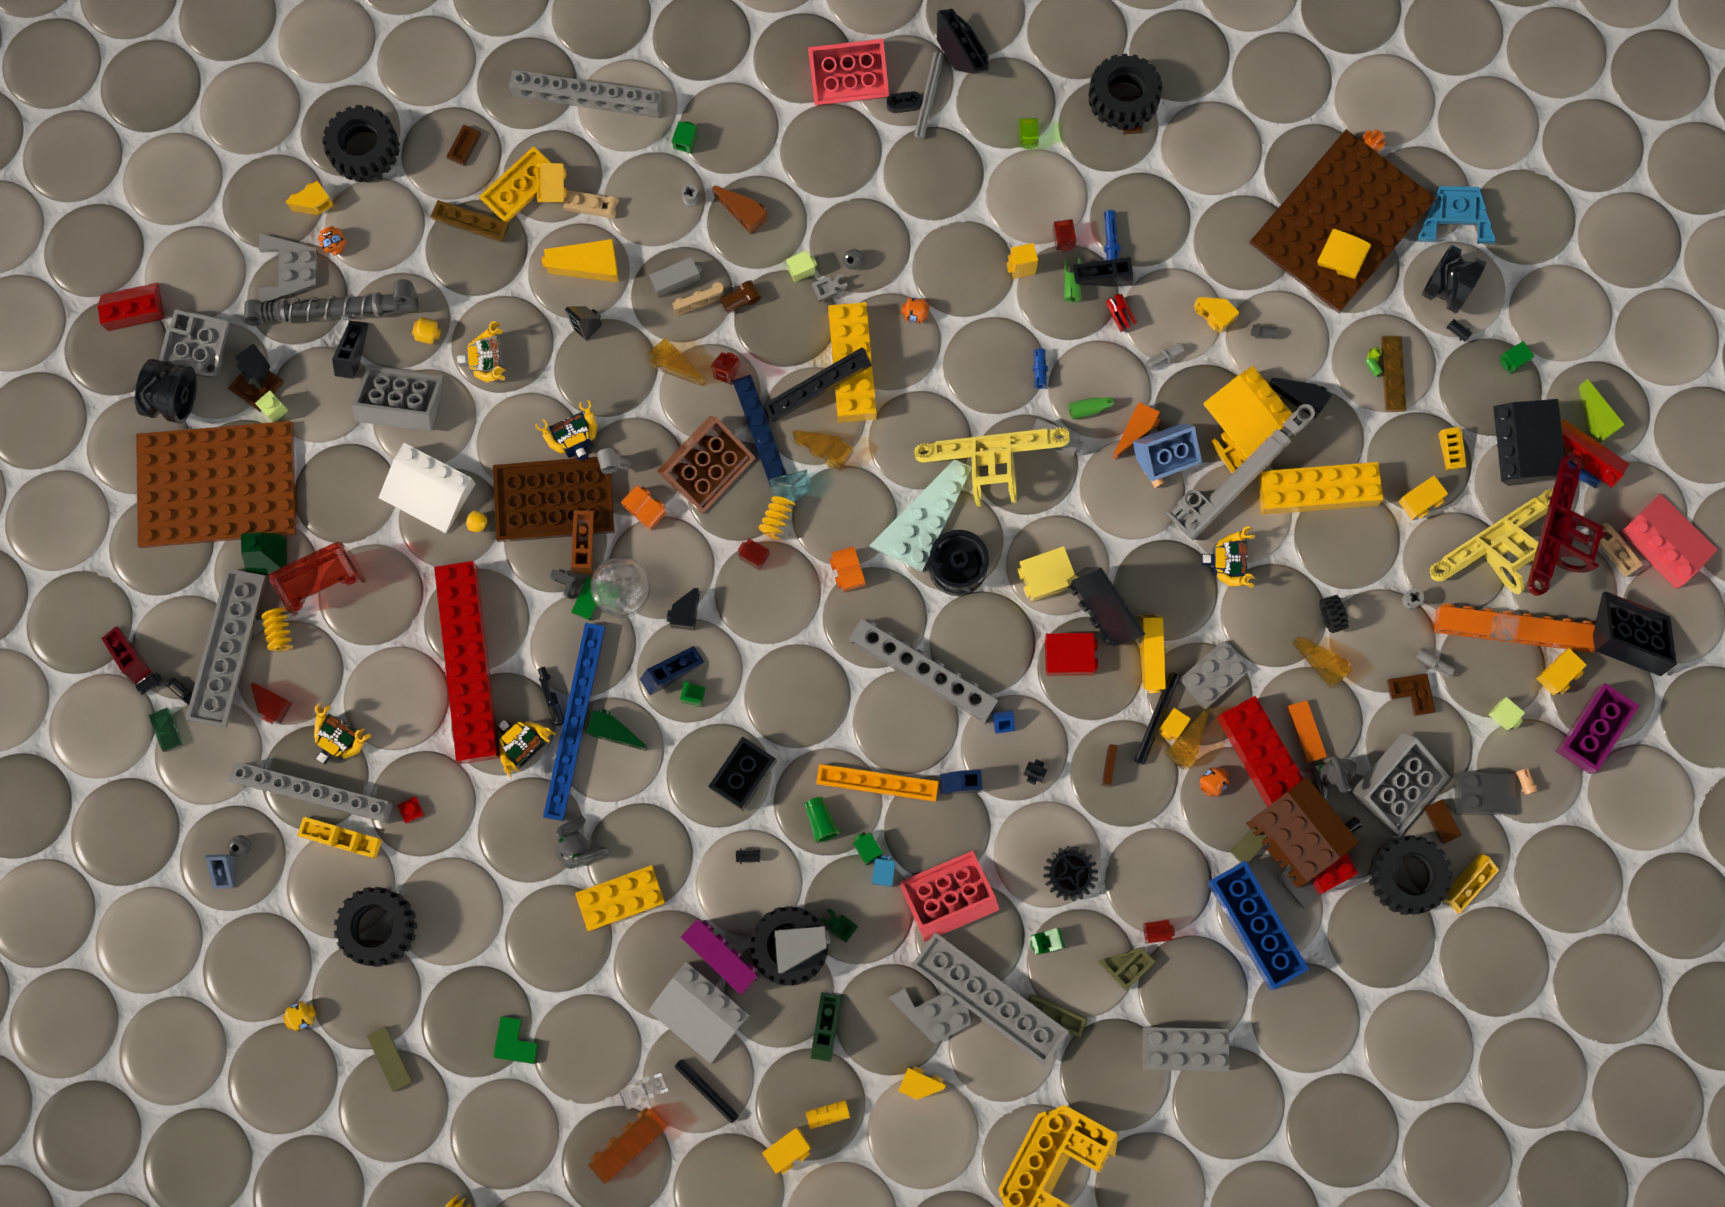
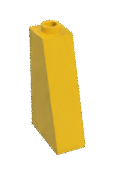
[541,239,619,282]
[1138,614,1166,693]

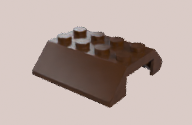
[1246,777,1359,888]

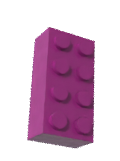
[1555,683,1639,774]
[681,919,760,996]

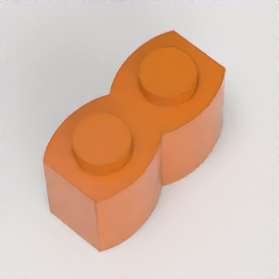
[621,485,667,530]
[829,546,866,593]

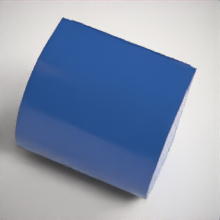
[992,710,1015,734]

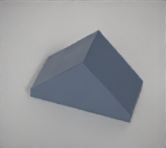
[205,854,235,889]

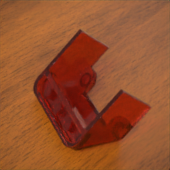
[268,542,366,616]

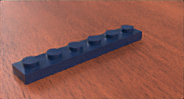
[733,374,789,488]

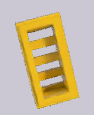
[1438,427,1466,471]

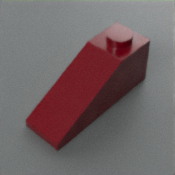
[101,626,152,684]

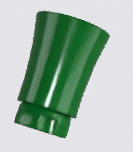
[804,797,841,843]

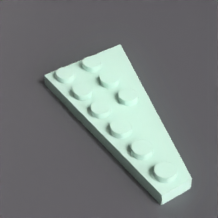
[869,459,972,572]

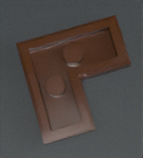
[228,371,284,412]
[1387,673,1435,716]

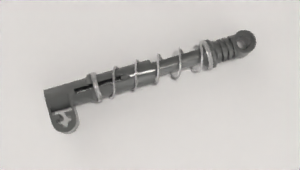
[244,279,419,326]

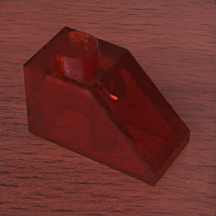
[711,352,741,385]
[251,682,293,725]

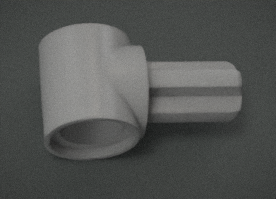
[597,448,632,474]

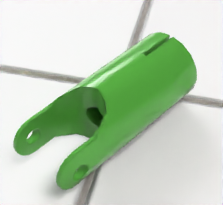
[1064,258,1081,302]
[1068,397,1114,420]

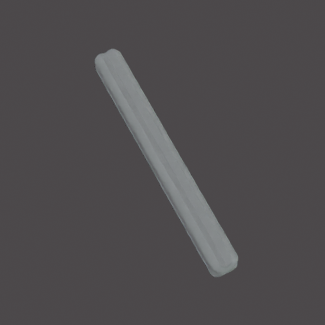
[915,52,944,139]

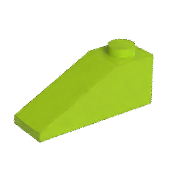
[1579,379,1625,443]

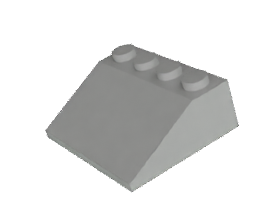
[352,365,444,432]
[1351,733,1450,836]
[648,962,750,1064]

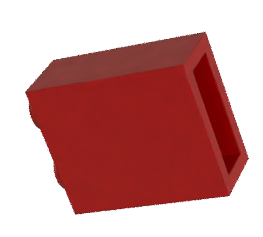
[1044,633,1099,676]

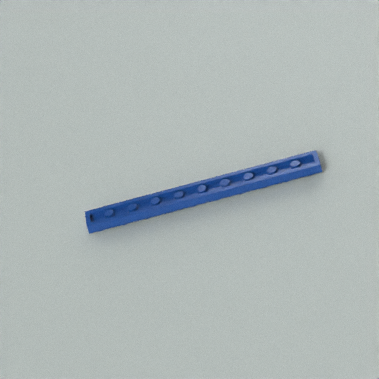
[543,623,606,822]

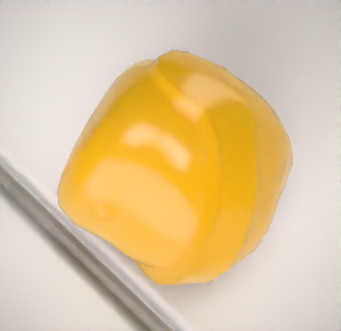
[466,511,488,532]

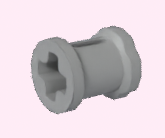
[681,184,699,207]
[1402,588,1424,609]

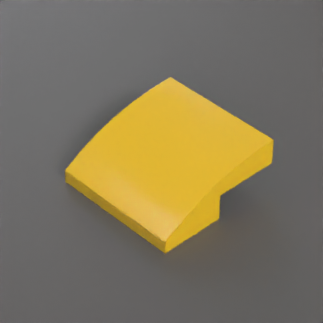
[1317,229,1371,279]

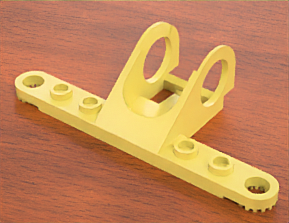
[914,427,1070,507]
[1430,489,1553,594]

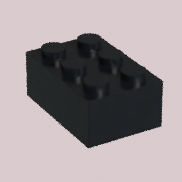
[708,736,777,811]

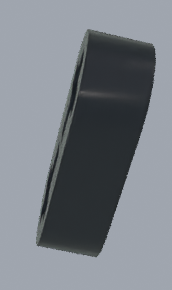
[886,91,922,113]

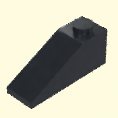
[1073,257,1133,287]
[565,306,602,341]
[332,321,368,379]
[1269,377,1332,419]

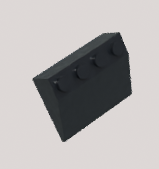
[1493,399,1565,486]
[1066,567,1145,646]
[1593,591,1677,676]

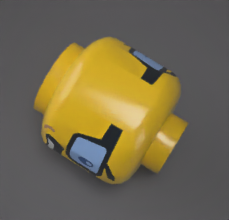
[283,1001,316,1032]

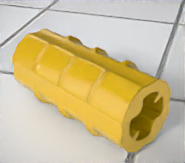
[806,1100,850,1129]

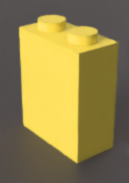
[1017,546,1075,602]

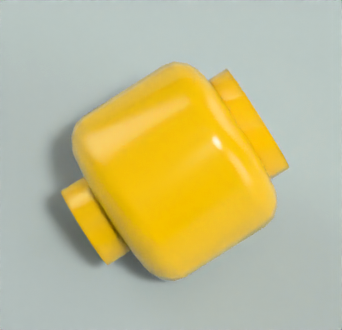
[412,317,441,345]

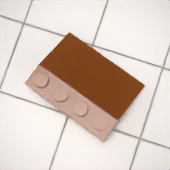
[657,416,756,514]

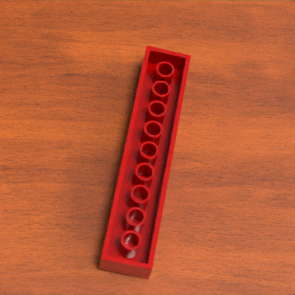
[434,561,500,764]
[1216,695,1359,895]

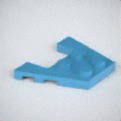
[1418,186,1495,244]

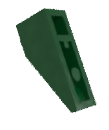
[587,709,647,751]
[811,992,841,1062]

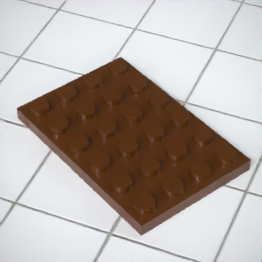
[493,457,615,542]

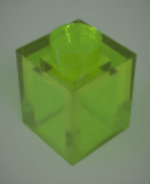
[1018,118,1039,149]

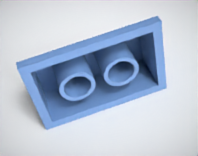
[1133,423,1202,481]

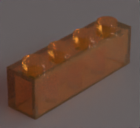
[588,1107,669,1184]

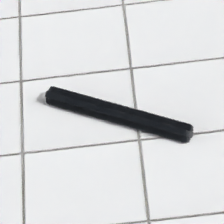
[1135,672,1180,765]

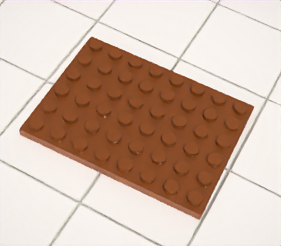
[136,421,297,548]

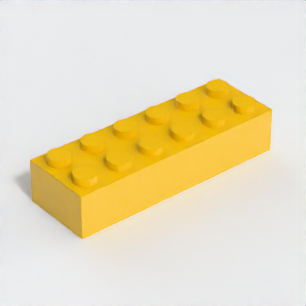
[828,302,876,423]
[1257,462,1383,515]

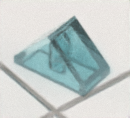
[769,470,811,501]

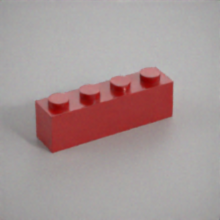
[1561,419,1629,488]

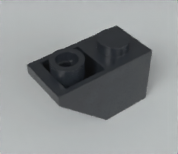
[234,343,270,391]

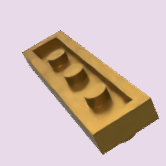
[430,200,509,243]
[1381,336,1406,412]

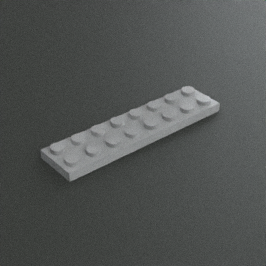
[185,568,267,729]
[911,932,1069,1066]

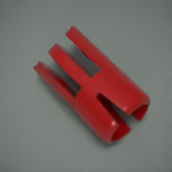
[1106,294,1138,332]

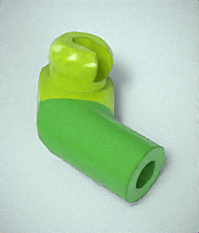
[1366,347,1383,377]

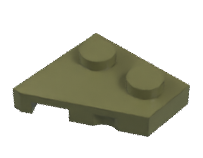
[1098,947,1155,991]

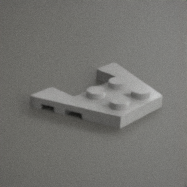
[258,234,318,303]
[889,989,971,1044]

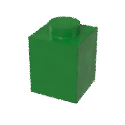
[672,121,698,154]
[1499,341,1535,374]
[853,832,883,865]

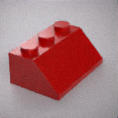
[97,282,165,331]

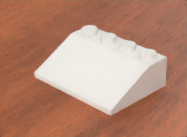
[379,443,476,534]

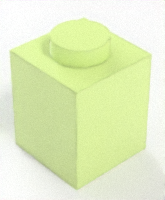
[786,250,817,282]
[255,391,288,422]
[1488,697,1525,730]

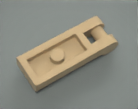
[563,190,619,219]
[672,282,725,316]
[1590,522,1643,577]

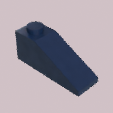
[640,646,704,695]

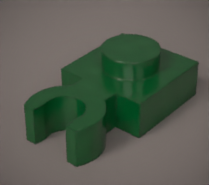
[821,909,858,943]

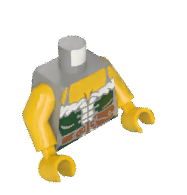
[457,321,506,383]

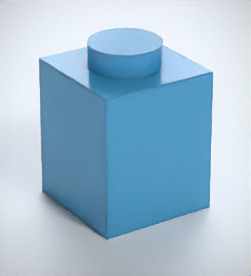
[872,856,895,887]

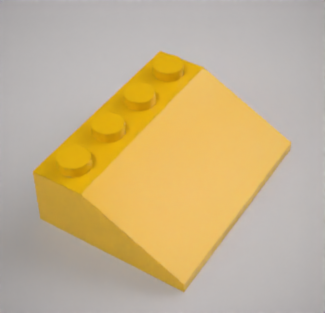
[1203,366,1292,458]

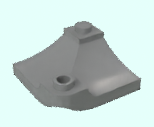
[159,309,230,378]

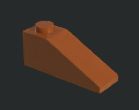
[712,185,768,234]
[571,511,594,574]

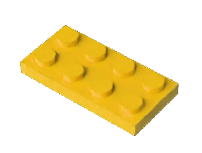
[479,146,551,223]
[575,865,665,932]

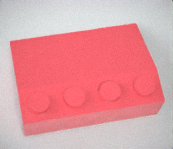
[808,38,889,105]
[1619,494,1718,589]
[899,851,999,942]

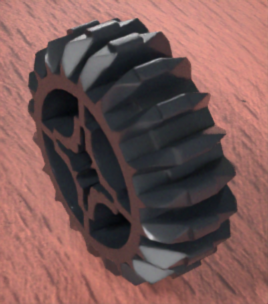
[1043,846,1098,902]

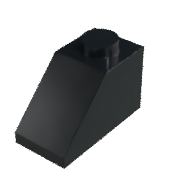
[667,588,700,631]

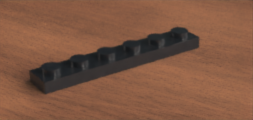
[764,347,872,422]

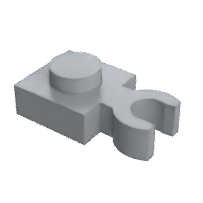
[812,274,848,302]

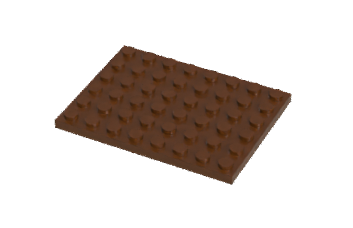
[1249,129,1437,313]

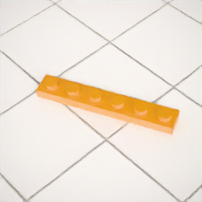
[816,764,939,802]

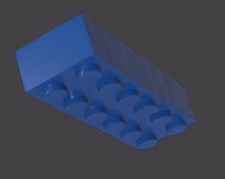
[1207,860,1309,991]

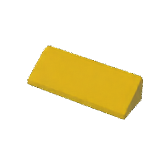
[1444,853,1499,914]

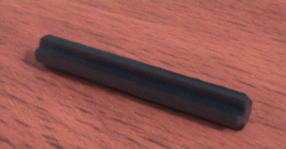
[675,1059,739,1123]

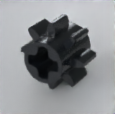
[1023,759,1048,785]

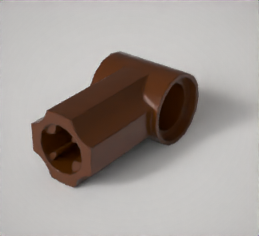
[720,280,761,314]

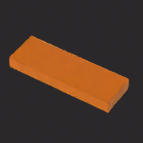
[1287,700,1327,763]

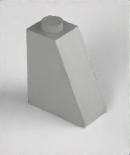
[775,926,830,974]

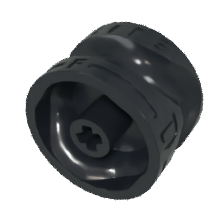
[1421,244,1487,314]
[135,359,197,424]
[928,529,989,596]

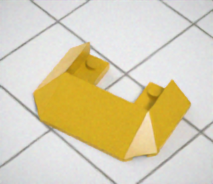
[998,1105,1118,1207]

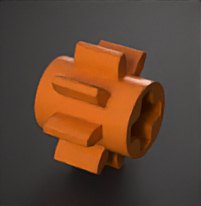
[1361,129,1386,153]

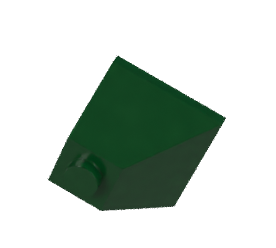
[241,532,288,576]

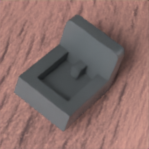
[550,569,578,599]

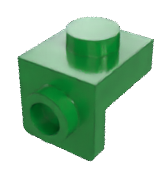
[1030,928,1065,955]

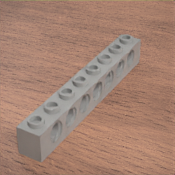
[509,70,663,118]
[849,619,998,723]
[228,761,394,824]

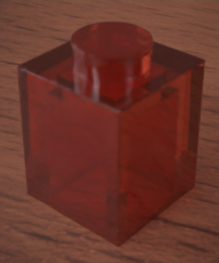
[1052,219,1076,251]
[738,538,770,571]
[1142,920,1175,944]

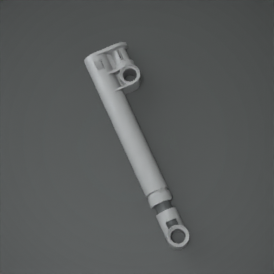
[1165,404,1315,541]

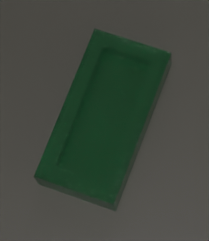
[148,708,183,752]

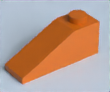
[1112,402,1161,459]

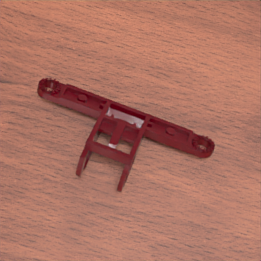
[1527,454,1607,596]

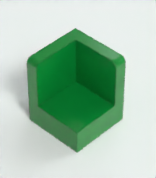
[680,681,706,707]

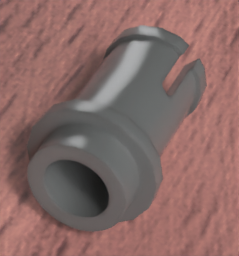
[1251,323,1277,339]

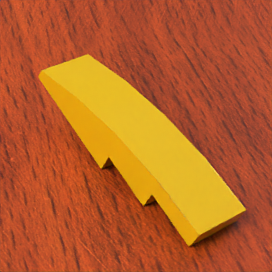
[297,817,382,859]

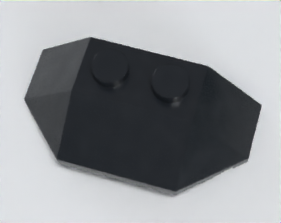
[937,9,989,74]

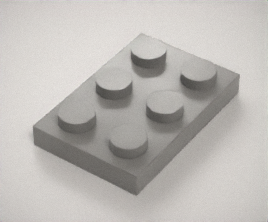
[1179,641,1250,710]

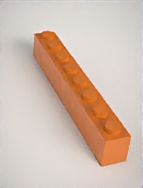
[1434,604,1595,653]

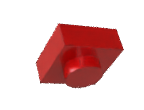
[397,796,425,824]

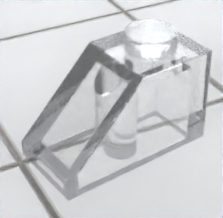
[619,1072,668,1110]

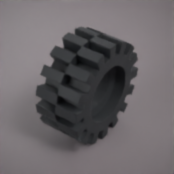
[1319,595,1349,633]

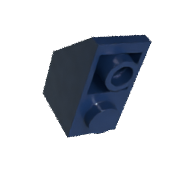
[940,770,982,795]

